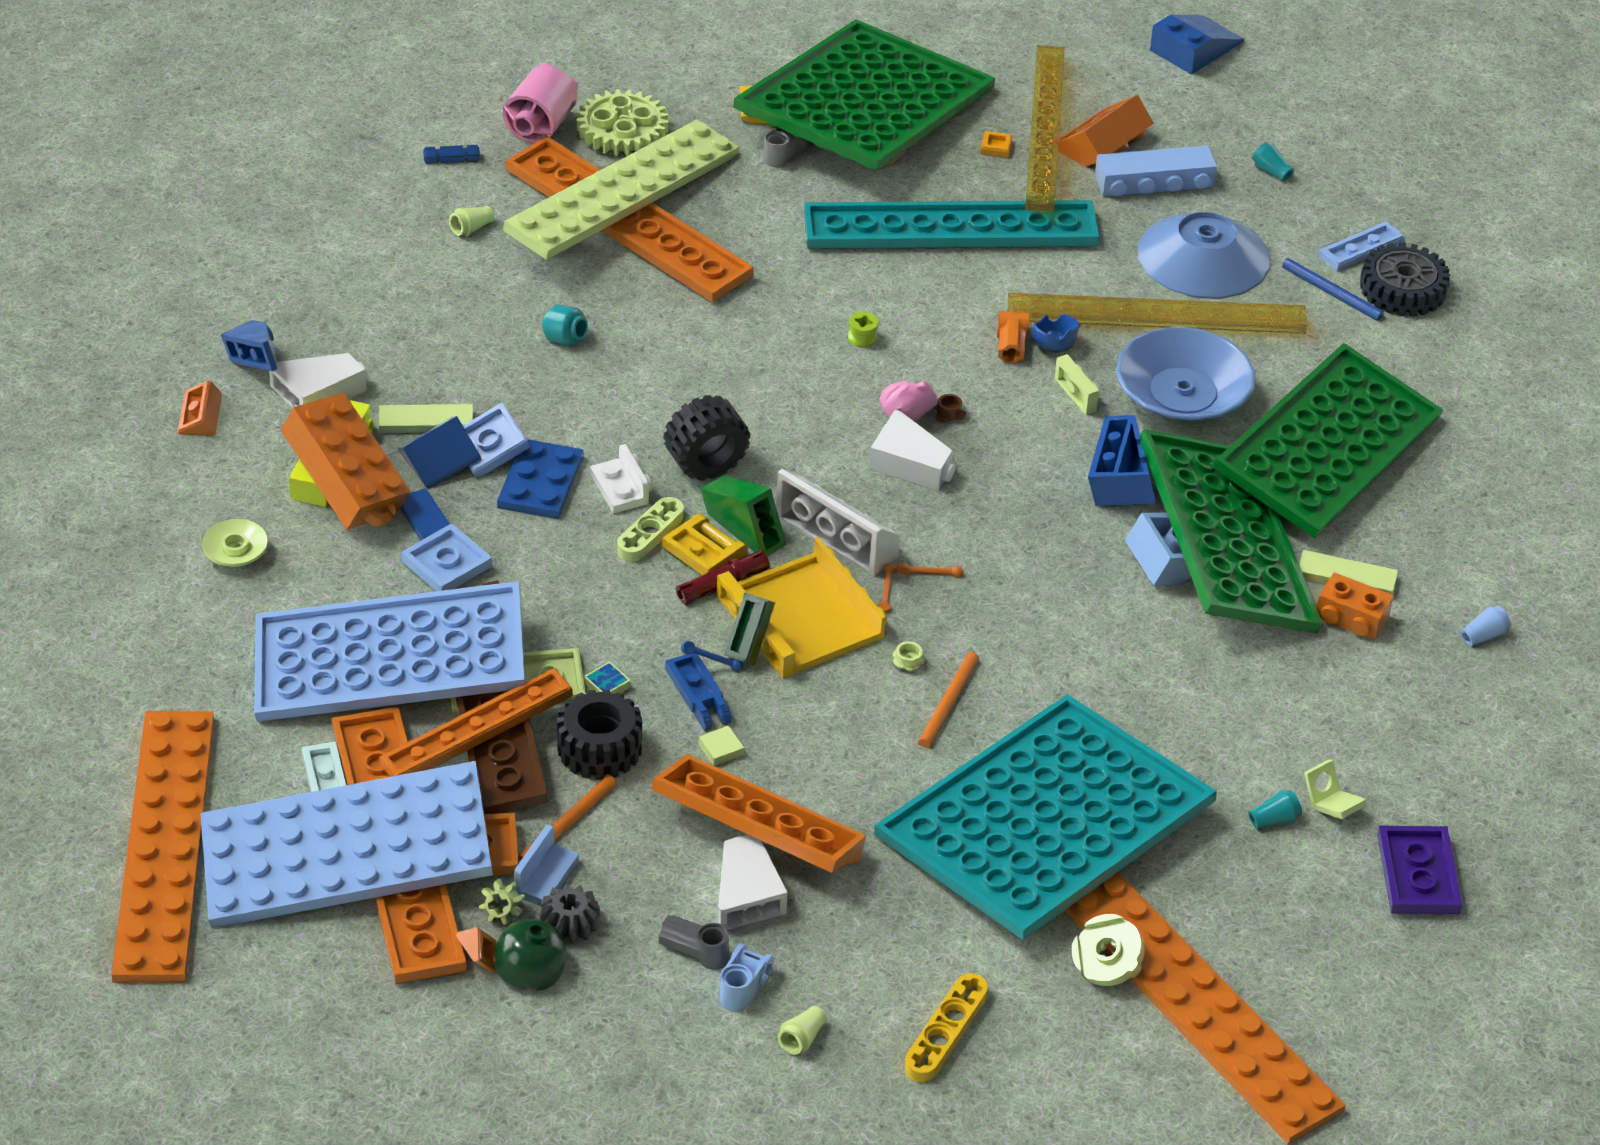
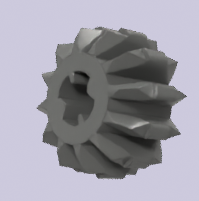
[539,883,600,945]

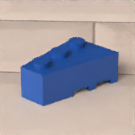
[1088,415,1157,506]

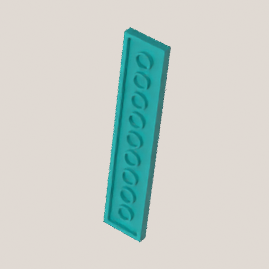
[804,200,1099,248]

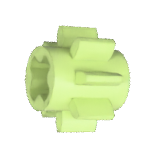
[479,879,525,925]

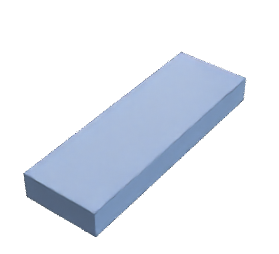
[1318,221,1405,272]

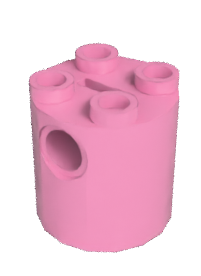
[502,63,578,143]

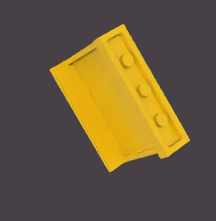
[717,537,887,679]

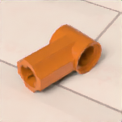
[997,311,1029,363]

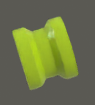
[848,312,879,348]

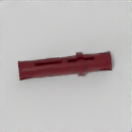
[675,550,770,605]

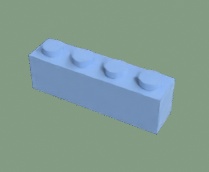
[1095,145,1217,197]

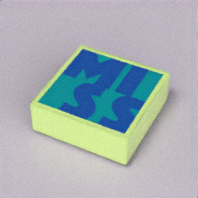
[584,662,631,694]

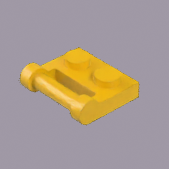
[662,513,748,575]

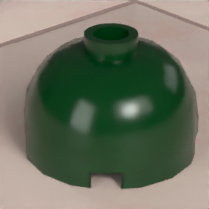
[493,918,567,991]

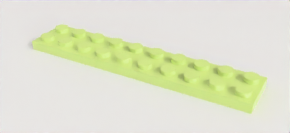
[503,119,739,260]

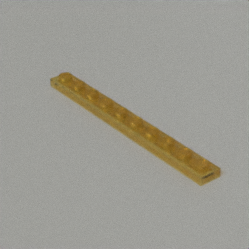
[1025,45,1065,213]
[1007,293,1308,334]

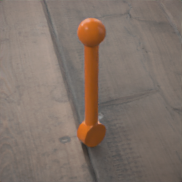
[896,562,964,578]
[878,563,896,613]

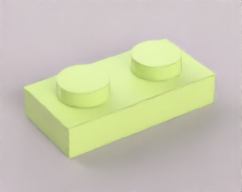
[1054,354,1100,415]

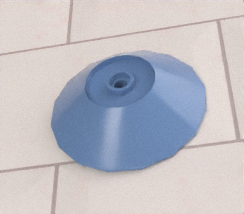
[1138,212,1270,299]
[1116,326,1255,422]

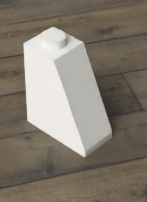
[269,353,368,408]
[869,410,955,491]
[718,835,787,930]

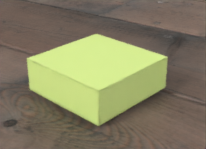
[698,725,744,766]

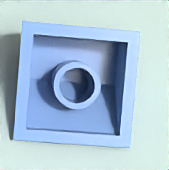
[1125,513,1191,586]

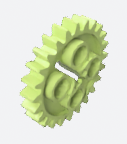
[577,89,668,156]

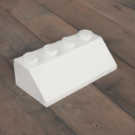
[776,469,900,577]

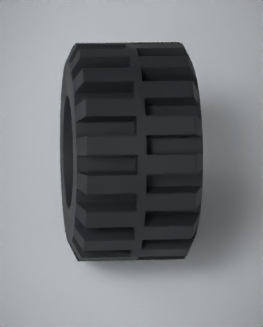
[663,395,751,480]
[557,690,642,780]

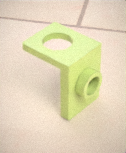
[1304,760,1367,819]

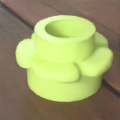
[893,641,925,671]

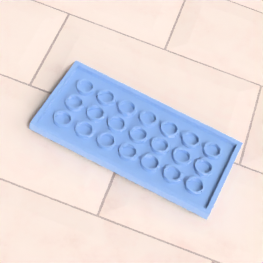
[254,581,526,722]
[200,761,493,927]

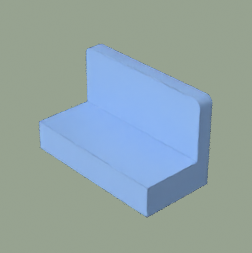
[514,824,579,906]

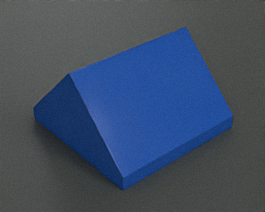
[398,416,481,488]

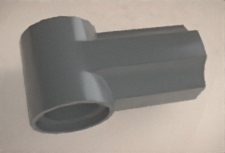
[658,915,730,970]

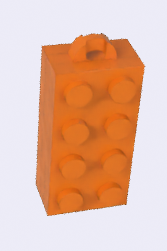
[281,392,411,530]

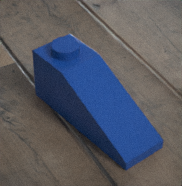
[221,320,278,371]

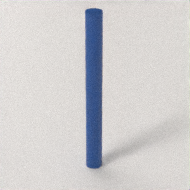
[1282,258,1384,321]

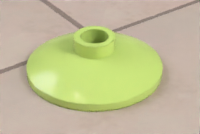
[202,519,268,567]

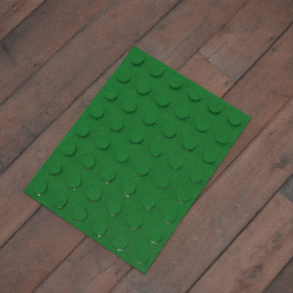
[733,19,996,171]

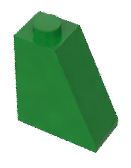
[700,475,787,556]

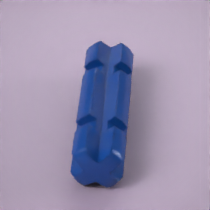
[423,145,480,164]

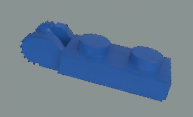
[665,653,732,731]

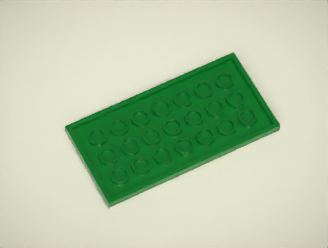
[1212,343,1443,538]
[1140,429,1323,633]

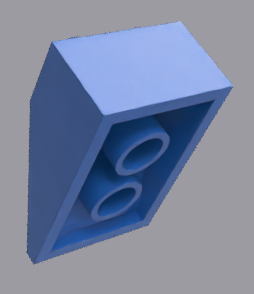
[1150,14,1245,75]

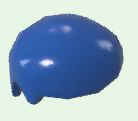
[1031,314,1080,352]

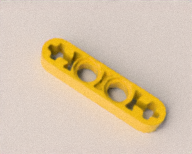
[905,973,988,1082]

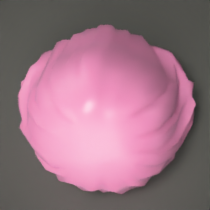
[880,380,938,422]

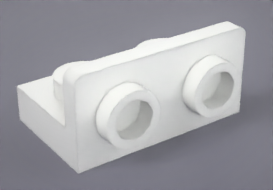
[590,444,652,514]

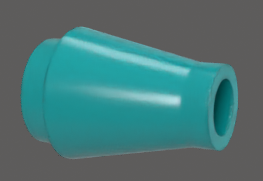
[1252,142,1294,182]
[1248,790,1302,830]

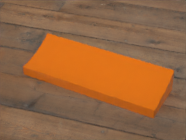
[651,754,866,873]

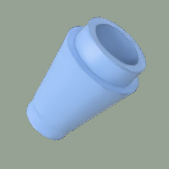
[1460,606,1511,647]

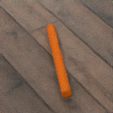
[918,652,979,749]
[518,775,617,861]

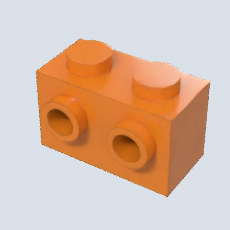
[1316,572,1394,640]

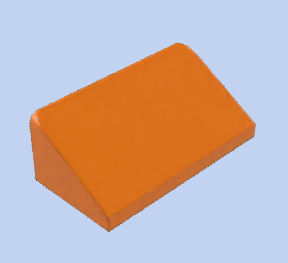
[178,380,222,435]

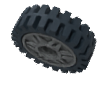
[1360,242,1450,317]

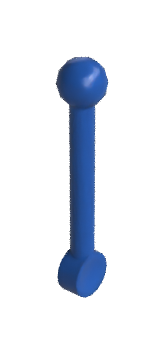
[681,641,744,672]

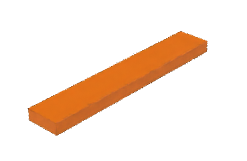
[379,668,573,777]

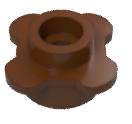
[933,394,966,422]

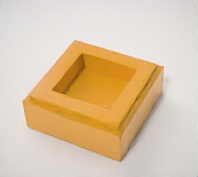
[980,131,1013,158]

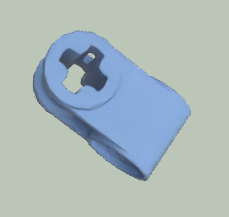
[719,943,775,1011]

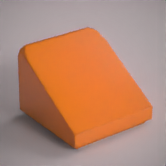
[456,927,496,972]

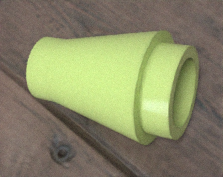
[449,206,494,237]
[777,1006,827,1055]

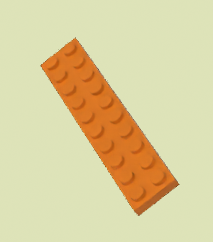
[505,136,754,302]
[331,707,467,984]
[111,711,214,983]
[1064,872,1346,1145]

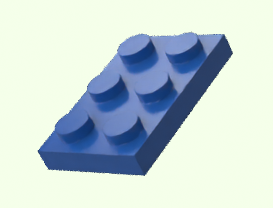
[497,439,584,519]

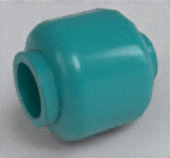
[542,305,588,346]

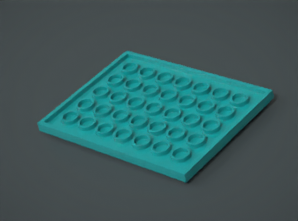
[874,694,1217,940]

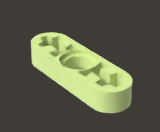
[617,497,684,562]

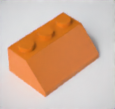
[1050,94,1154,167]

